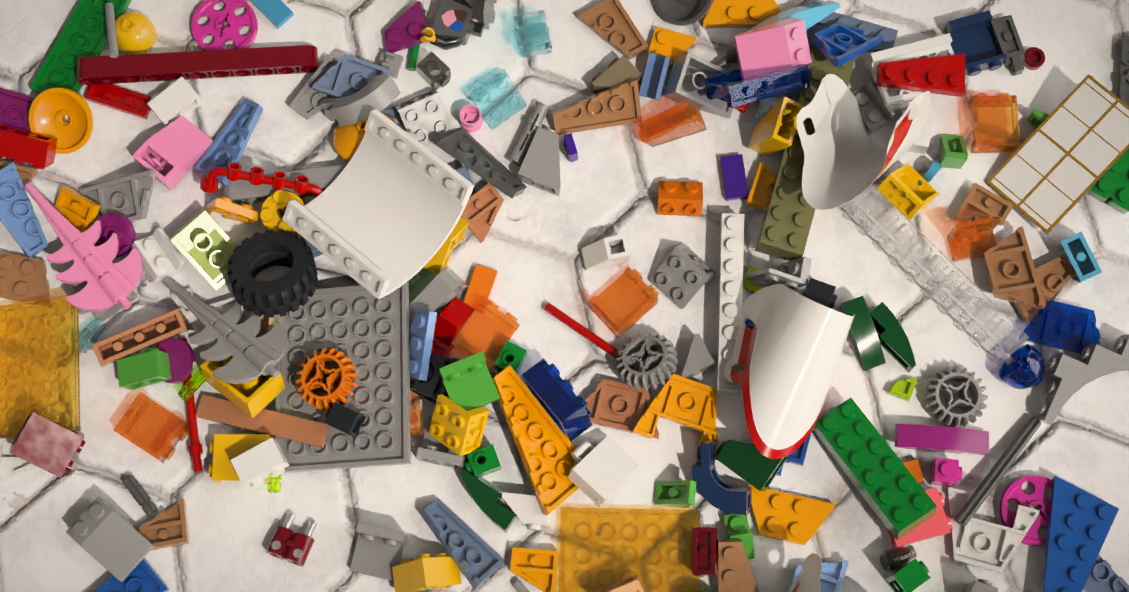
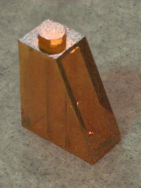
[638,101,707,147]

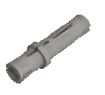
[508,102,549,166]

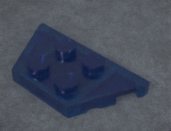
[1018,300,1101,355]

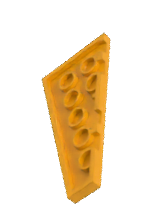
[492,365,583,516]

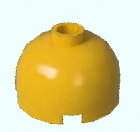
[115,11,157,55]

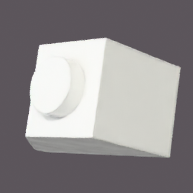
[502,492,547,531]

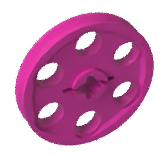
[191,0,258,51]
[999,475,1053,546]

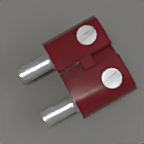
[266,513,317,567]

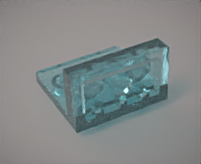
[462,67,527,129]

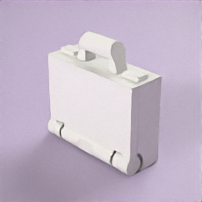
[568,436,640,507]

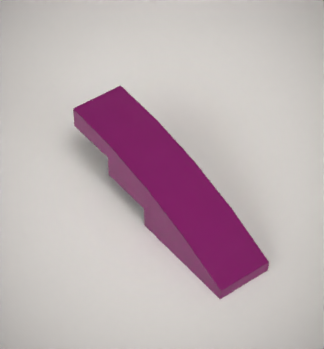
[895,424,989,455]

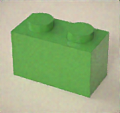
[116,348,171,390]

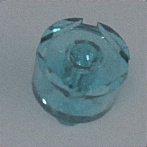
[514,10,552,58]

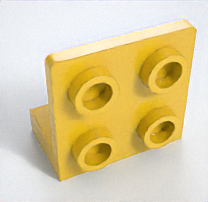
[429,394,489,456]

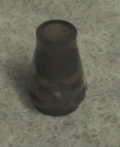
[880,545,917,572]

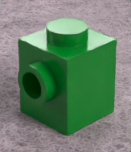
[494,341,527,374]
[465,444,501,478]

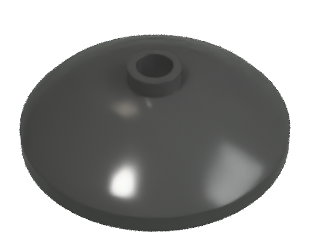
[653,0,713,26]

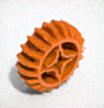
[296,348,358,410]

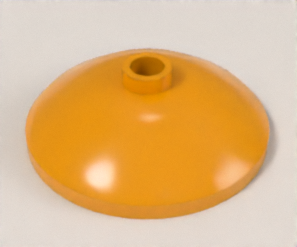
[29,87,94,154]
[333,113,396,162]

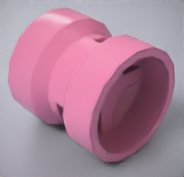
[459,105,482,132]

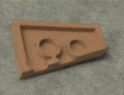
[578,0,649,60]
[1013,254,1075,324]

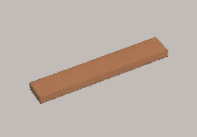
[195,394,330,448]

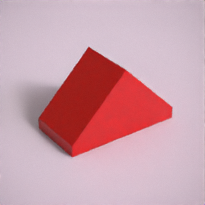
[434,297,475,347]

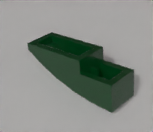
[839,296,886,371]
[870,302,916,373]
[460,469,516,533]

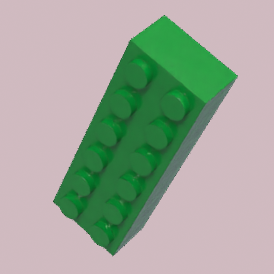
[813,397,937,540]

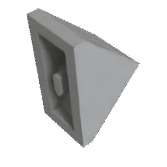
[682,333,715,379]

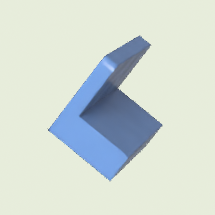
[639,53,671,101]

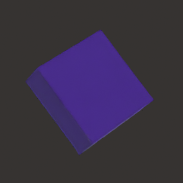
[563,133,578,162]

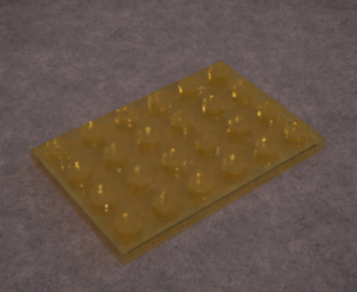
[0,296,80,438]
[559,507,700,592]

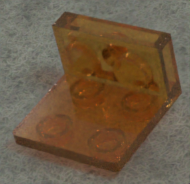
[947,215,1001,262]

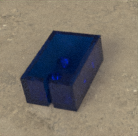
[522,358,592,442]

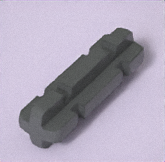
[122,475,158,516]

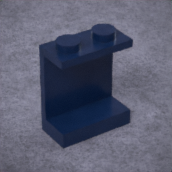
[944,10,1007,77]

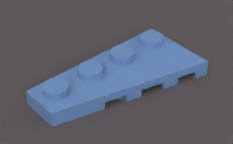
[194,98,263,186]

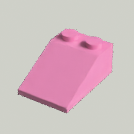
[733,17,812,79]

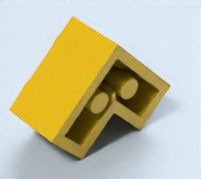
[423,217,469,275]
[392,553,462,592]

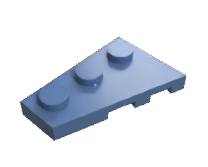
[409,308,437,380]

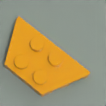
[703,0,781,28]
[747,485,835,546]

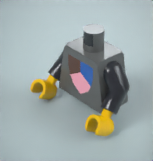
[420,0,484,50]

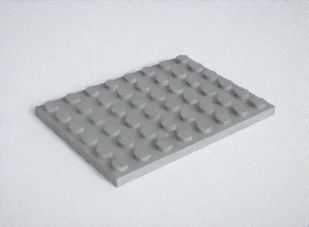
[275,282,411,473]

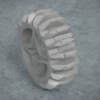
[616,332,678,391]
[925,366,988,428]

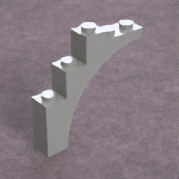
[1037,335,1129,424]

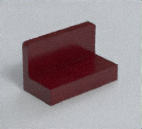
[692,527,718,577]

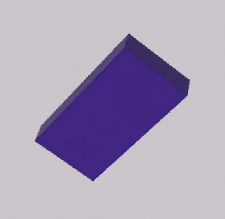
[720,154,749,201]

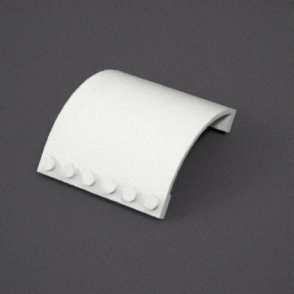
[282,109,475,299]

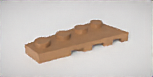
[552,78,642,135]

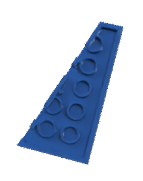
[1043,476,1119,592]

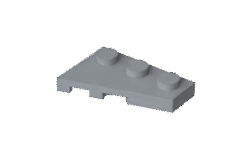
[289,55,337,120]

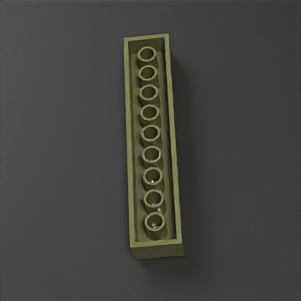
[755,44,856,261]

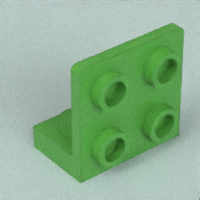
[439,351,500,411]

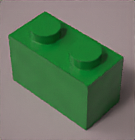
[885,558,930,592]

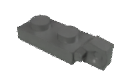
[989,15,1025,76]

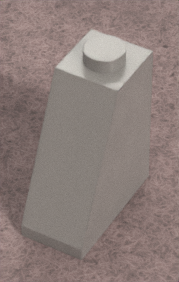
[518,127,561,196]

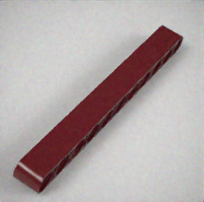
[77,45,318,85]

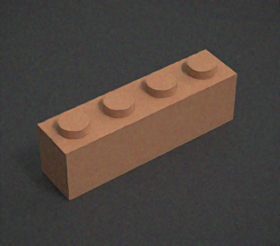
[92,309,189,366]

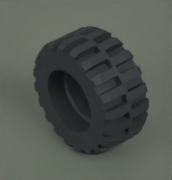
[227,230,318,318]

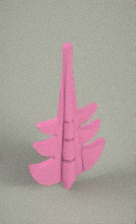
[24,183,143,312]

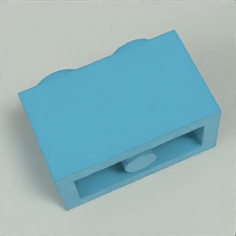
[1060,231,1102,283]

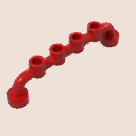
[200,162,323,200]

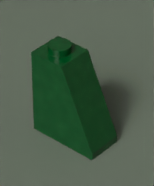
[715,440,790,491]

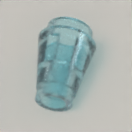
[72,319,106,353]

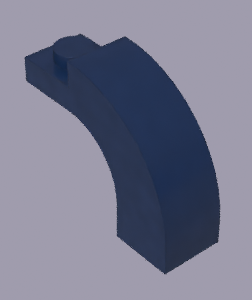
[692,439,752,515]

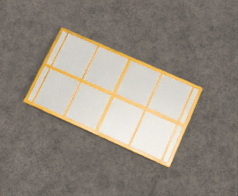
[986,74,1129,235]

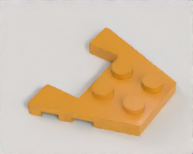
[631,374,718,461]

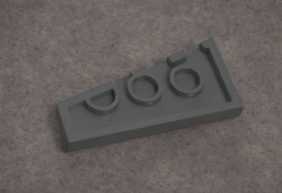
[437,129,527,198]

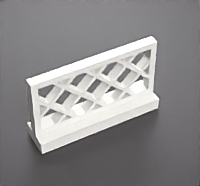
[864,33,967,106]

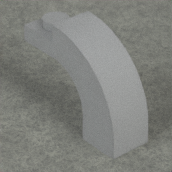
[320,75,401,126]

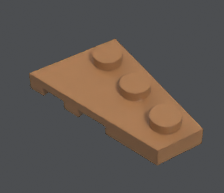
[717,539,759,592]

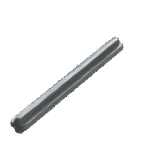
[955,417,1041,527]

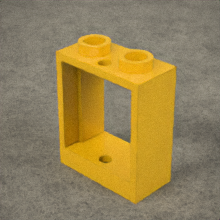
[876,163,940,221]

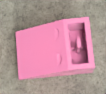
[132,116,213,191]

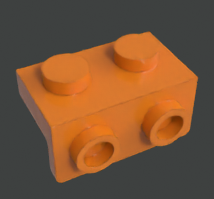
[657,180,703,216]

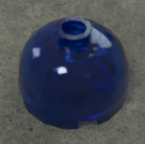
[998,344,1045,389]

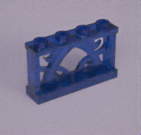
[705,64,810,108]

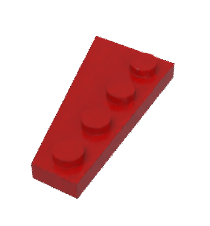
[876,54,965,97]

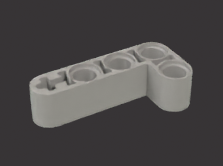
[409,269,469,328]

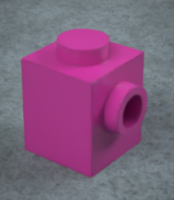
[929,458,962,487]

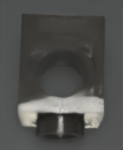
[416,51,451,90]

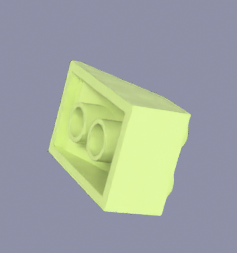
[169,208,237,290]

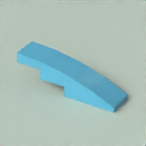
[750,0,841,30]

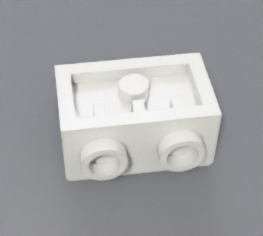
[131,227,184,282]

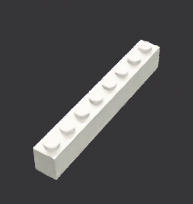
[716,213,744,396]

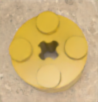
[260,190,305,238]

